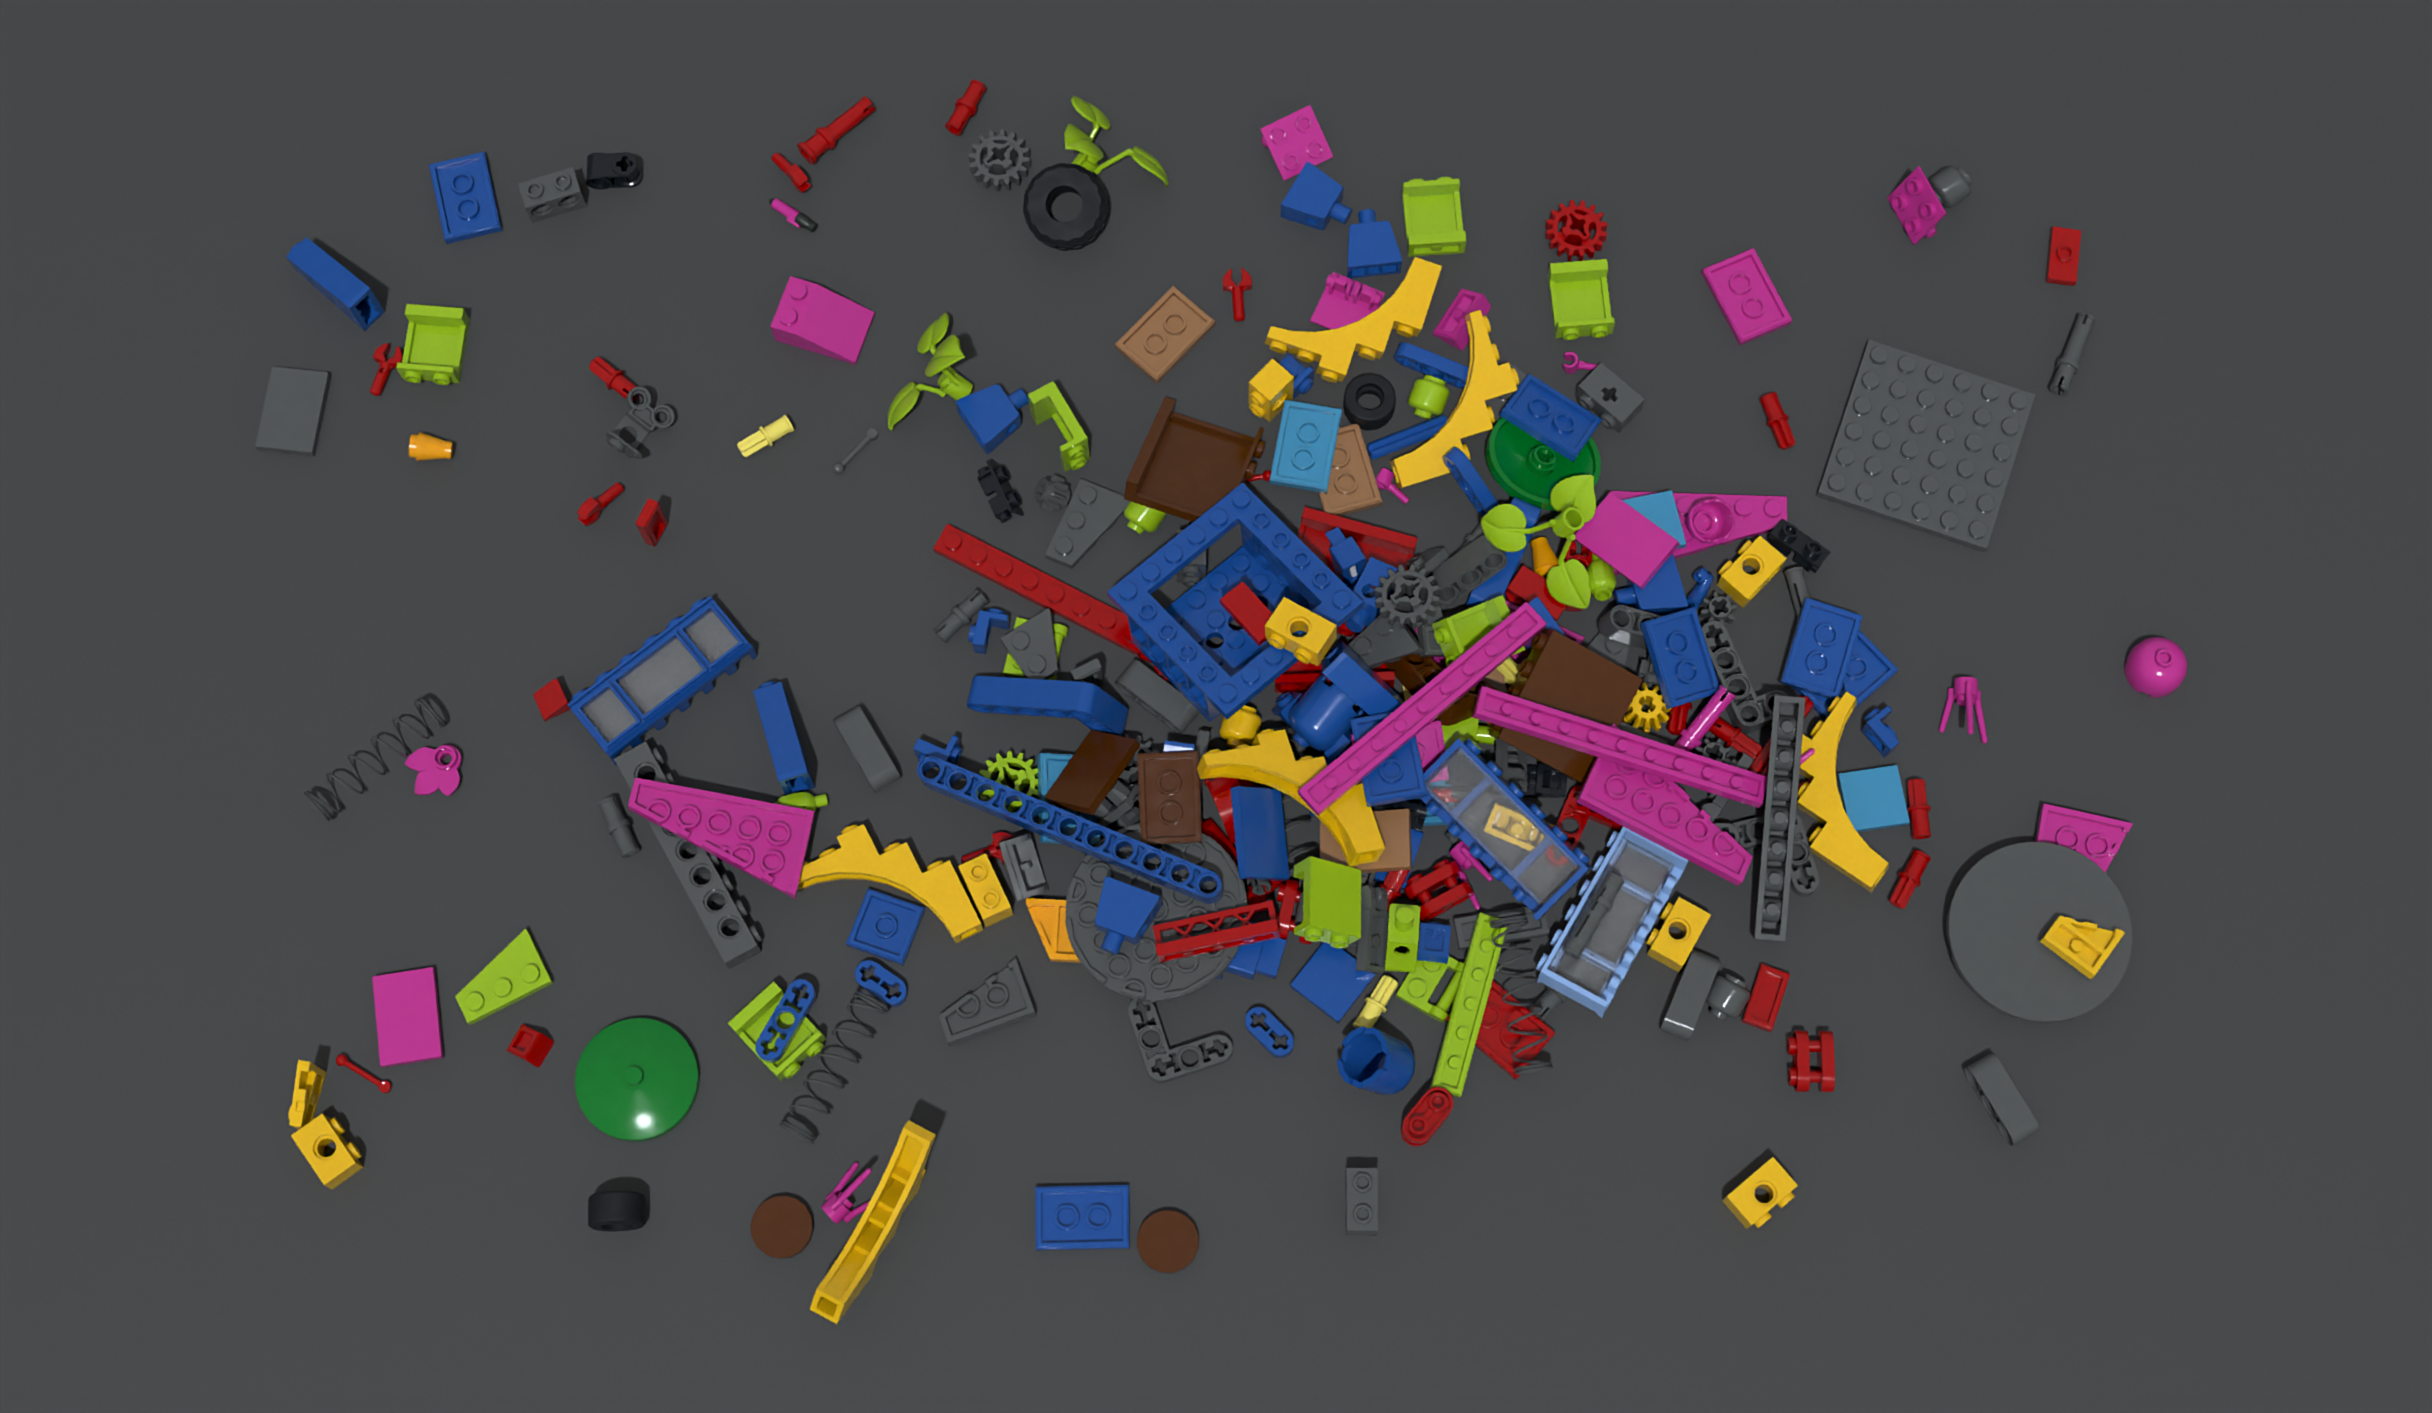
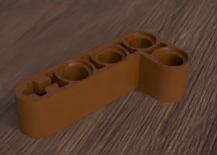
[1384,654,1487,726]

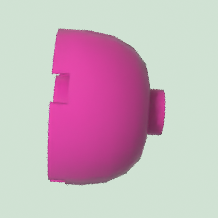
[2124,637,2188,698]

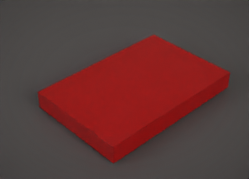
[1445,980,1555,1080]

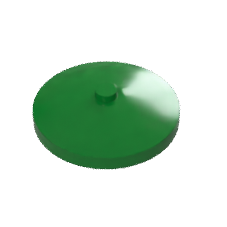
[1486,417,1601,511]
[575,1018,700,1142]

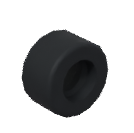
[1343,373,1396,431]
[588,1191,645,1232]

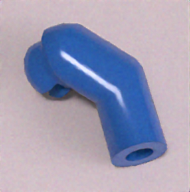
[1686,567,1714,610]

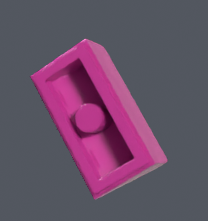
[1432,288,1491,351]

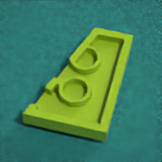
[455,928,553,1025]

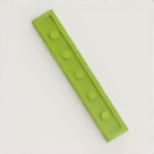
[1430,912,1507,1098]

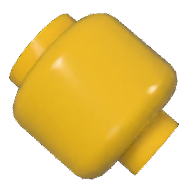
[1219,705,1261,749]

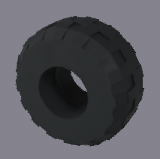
[1023,163,1109,251]

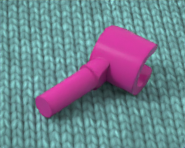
[1562,352,1598,374]
[1376,468,1410,504]

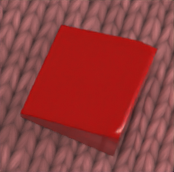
[533,678,571,721]
[506,1024,554,1067]

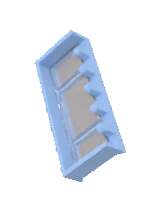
[1536,826,1689,1018]

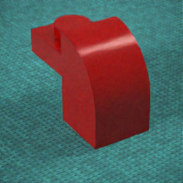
[1207,777,1241,844]

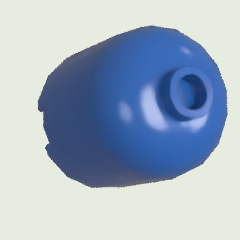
[1288,674,1365,751]
[1337,1027,1415,1095]

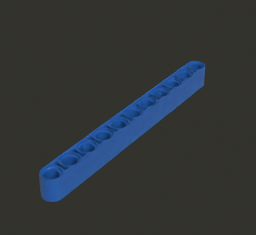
[917,756,1224,904]

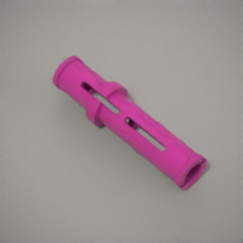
[1673,685,1736,752]

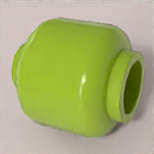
[1408,375,1450,420]
[1124,501,1167,535]

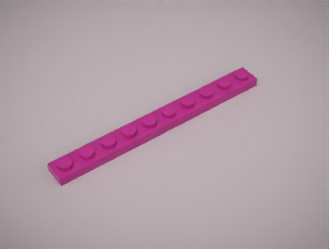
[1298,602,1547,816]
[1473,686,1768,808]

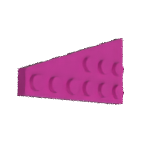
[1611,491,1787,576]
[1576,723,1753,886]
[628,777,815,899]
[2035,804,2133,873]

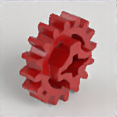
[1545,200,1608,261]

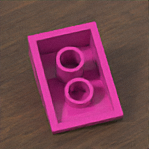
[770,276,875,365]

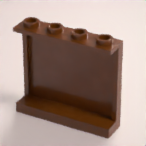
[1124,397,1266,522]
[1488,628,1643,785]

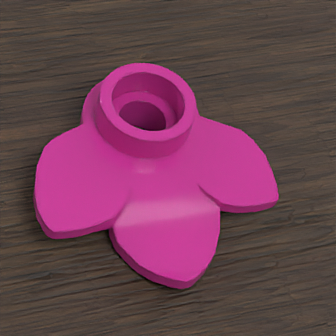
[405,745,462,796]

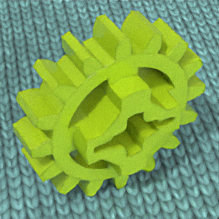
[979,751,1038,813]

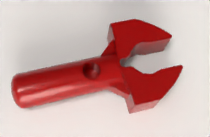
[771,153,811,193]
[1223,268,1252,322]
[369,343,403,396]
[577,482,624,526]
[961,832,1014,865]

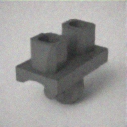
[1094,780,1140,828]

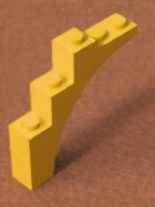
[1264,257,1442,383]
[1390,310,1519,489]
[1797,691,1889,893]
[1197,729,1385,867]
[798,824,983,943]
[809,1120,936,1324]

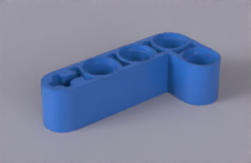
[1466,497,1542,608]

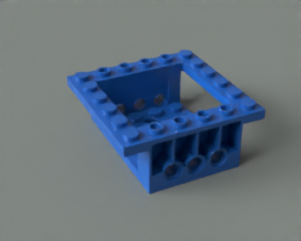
[1107,482,1363,722]

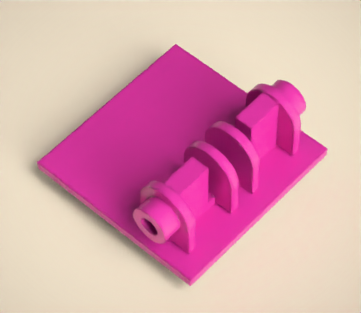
[1260,105,1334,181]
[1887,166,1947,245]
[1310,272,1385,330]

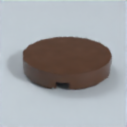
[750,1196,813,1259]
[1137,1210,1199,1274]

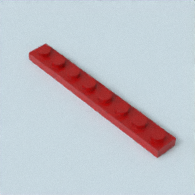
[933,524,1141,657]

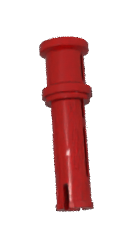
[797,96,875,165]

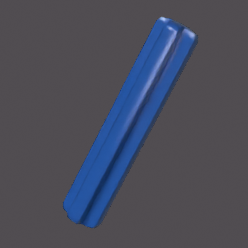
[1367,415,1448,459]

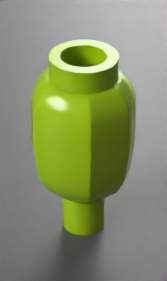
[1587,553,1616,601]
[774,792,828,811]

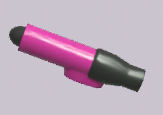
[769,198,818,232]

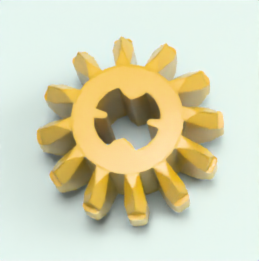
[1623,682,1671,733]

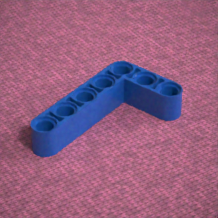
[966,676,1129,736]

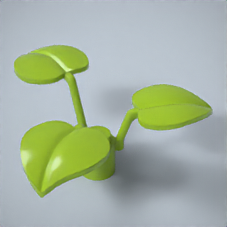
[1064,96,1169,187]
[887,312,973,432]
[1481,475,1596,610]

